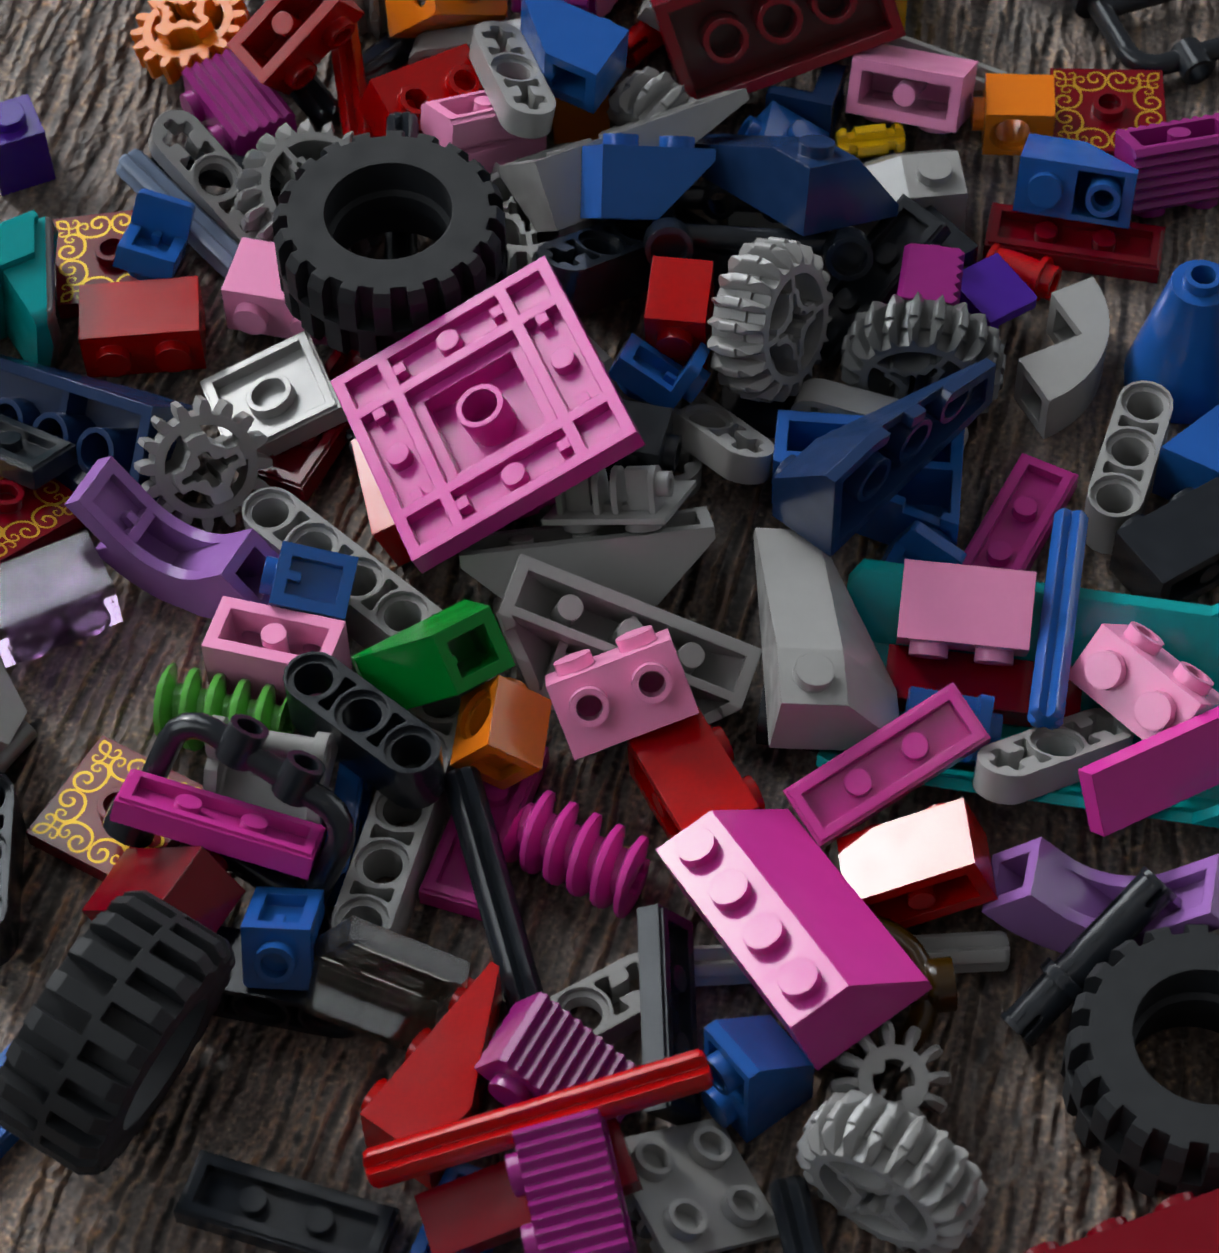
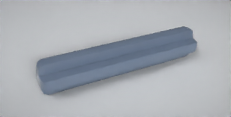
[116,148,239,279]

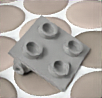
[541,465,697,534]
[625,1118,780,1253]

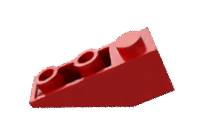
[360,961,503,1189]

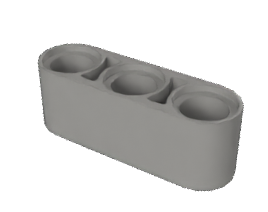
[1084,380,1173,555]

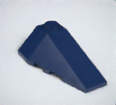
[695,134,899,236]
[0,354,193,501]
[771,358,997,557]

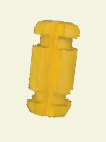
[835,122,906,159]

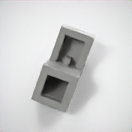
[1013,277,1110,439]

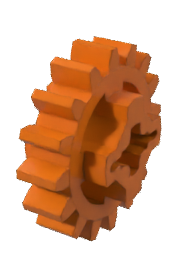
[130,0,251,85]

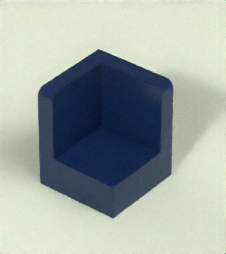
[765,63,846,139]

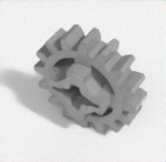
[134,395,273,532]

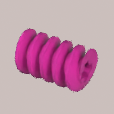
[501,790,650,918]

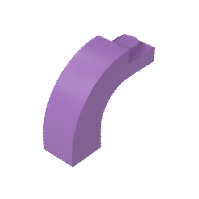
[64,456,279,619]
[981,837,1219,953]

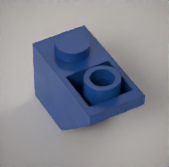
[520,0,629,114]
[580,133,716,221]
[1013,133,1139,229]
[701,1015,815,1143]

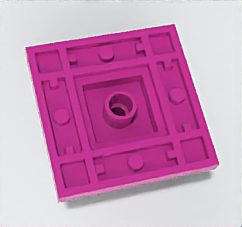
[330,256,646,574]

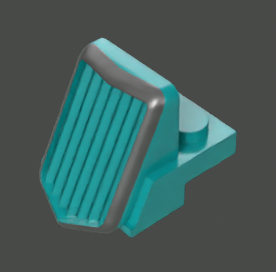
[0,210,62,368]

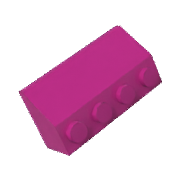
[656,809,932,1071]

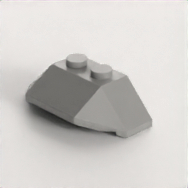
[458,506,716,606]
[496,554,762,742]

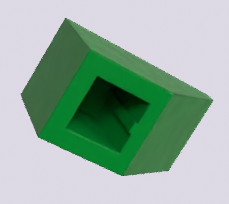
[350,599,516,710]

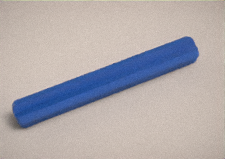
[1027,508,1089,730]

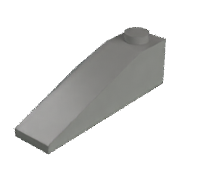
[497,88,749,237]
[726,149,968,235]
[753,528,899,751]

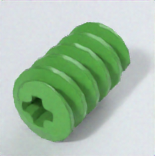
[153,663,296,752]

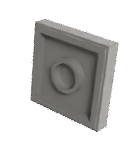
[200,331,348,473]

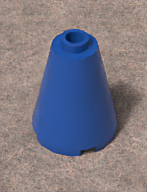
[1124,260,1219,424]

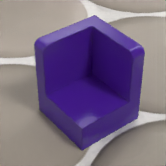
[959,253,1037,329]

